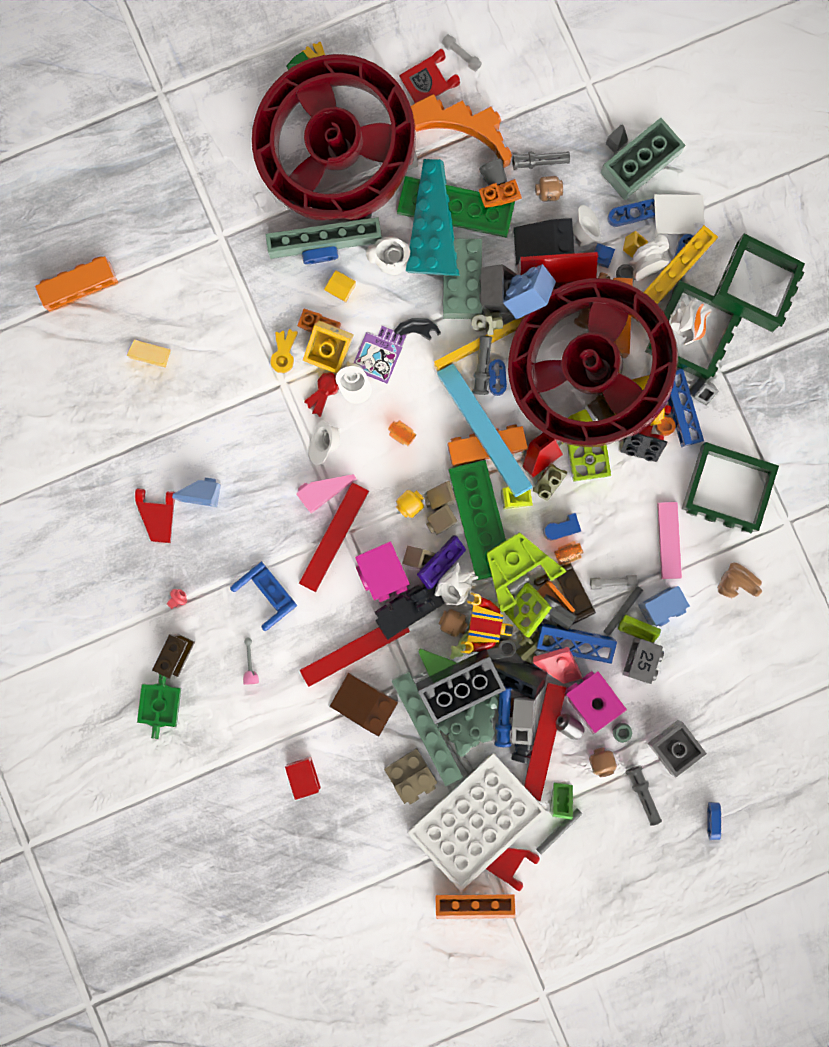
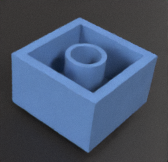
[503,264,556,319]
[638,586,690,627]

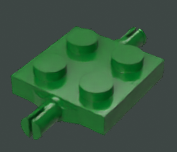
[137,674,182,739]

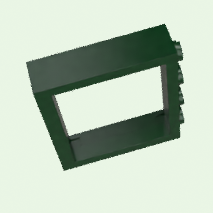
[711,233,805,333]
[645,280,742,380]
[681,442,779,534]

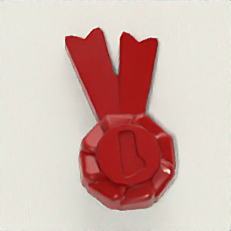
[304,372,339,417]

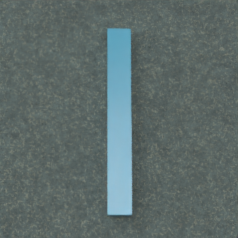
[437,364,532,497]

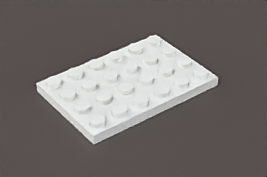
[407,753,547,892]

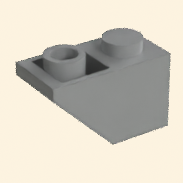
[512,698,534,745]

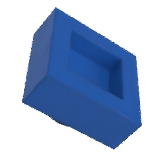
[594,243,615,268]

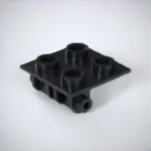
[620,433,668,462]

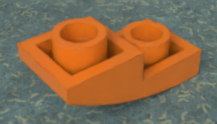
[479,179,522,208]
[297,309,341,333]

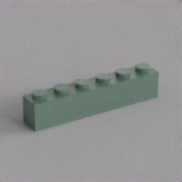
[265,217,382,259]
[392,671,463,786]

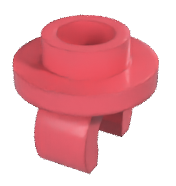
[167,589,188,609]

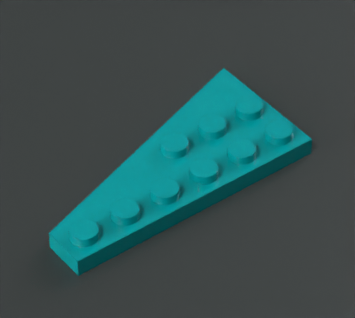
[406,159,460,276]

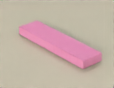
[657,502,682,579]

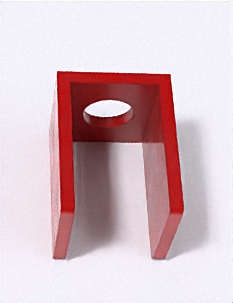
[285,756,321,800]

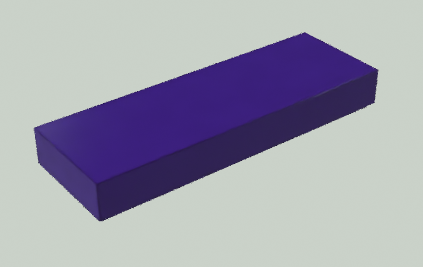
[417,535,467,589]

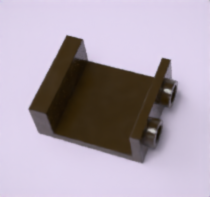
[152,634,195,679]

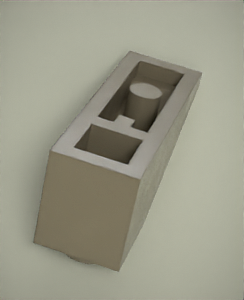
[424,481,456,511]

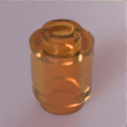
[388,420,417,447]
[554,541,584,565]

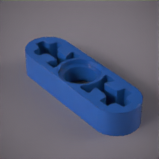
[607,199,655,227]

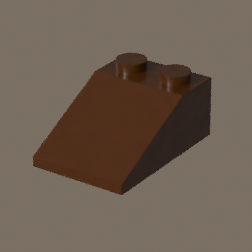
[329,673,399,737]

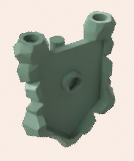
[438,694,499,757]

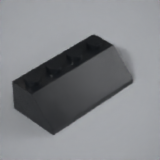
[416,649,506,724]

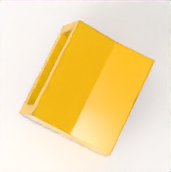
[324,270,356,302]

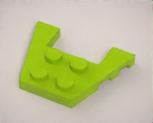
[486,532,566,613]

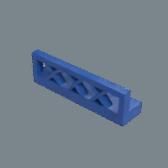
[668,369,704,448]
[536,622,617,664]

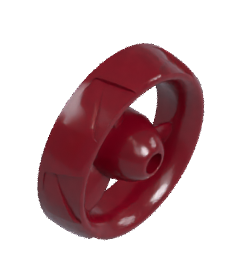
[251,54,416,221]
[508,278,678,447]

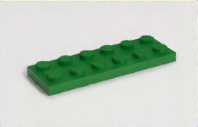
[397,176,515,238]
[448,460,506,581]

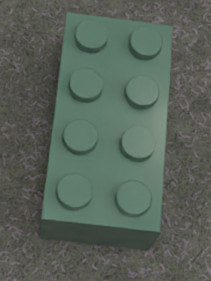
[600,117,686,201]
[443,238,482,319]

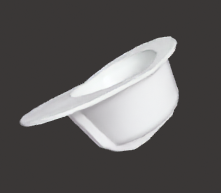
[573,205,602,247]
[336,361,372,404]
[308,421,341,465]

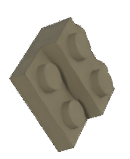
[384,748,437,804]

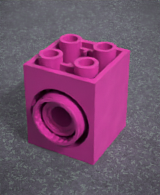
[355,541,410,602]
[565,671,627,734]

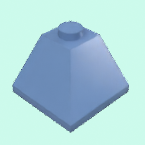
[172,478,221,507]

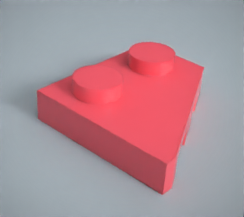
[533,647,582,684]

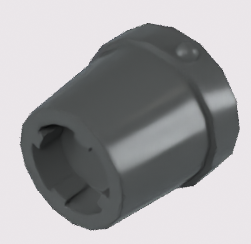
[479,159,508,186]

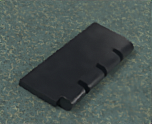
[374,581,445,640]

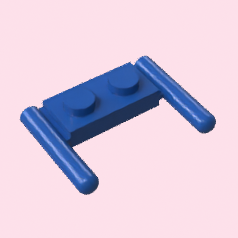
[230,561,298,631]

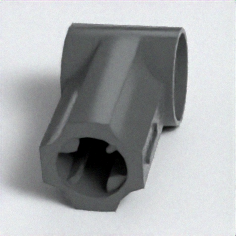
[544,594,577,630]
[478,639,516,660]

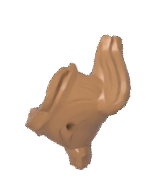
[717,562,762,599]

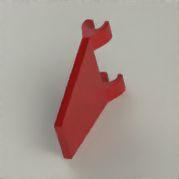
[135,488,175,543]
[486,848,540,891]

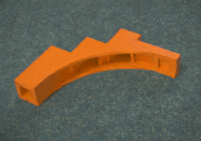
[411,94,512,168]

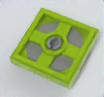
[567,444,611,482]
[504,583,552,637]

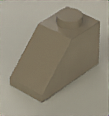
[426,504,457,535]
[402,545,436,570]

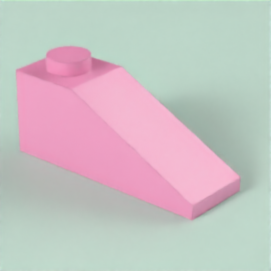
[296,474,357,514]

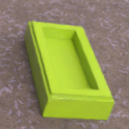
[618,615,661,643]

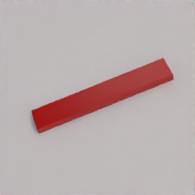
[299,482,370,592]
[299,627,410,687]
[524,682,567,801]

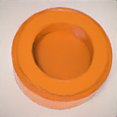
[655,416,676,436]

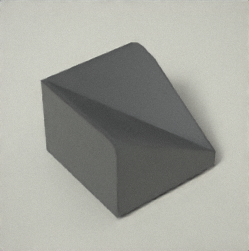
[606,124,628,153]
[690,377,719,406]

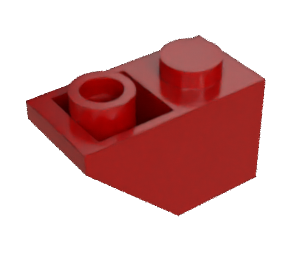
[522,433,563,477]

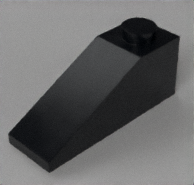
[492,660,548,700]

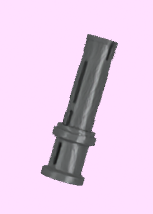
[512,151,570,170]
[472,336,492,395]
[625,765,662,826]

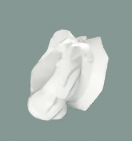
[629,234,669,281]
[366,236,410,275]

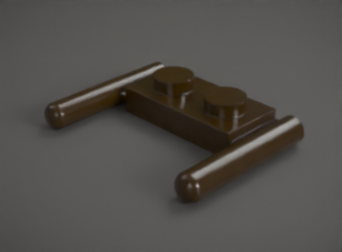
[533,562,596,626]

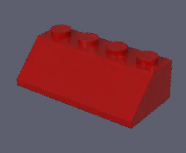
[517,252,598,289]

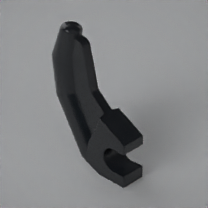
[394,318,441,341]

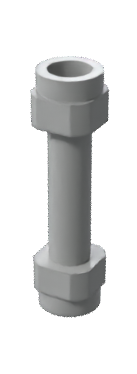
[441,34,482,72]
[590,575,638,590]

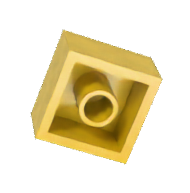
[302,321,354,374]

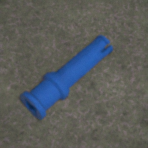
[494,686,512,747]

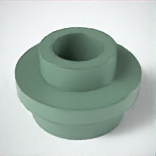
[613,723,632,743]

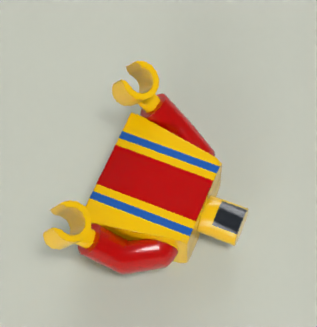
[460,593,513,654]

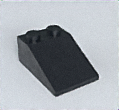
[513,218,575,265]

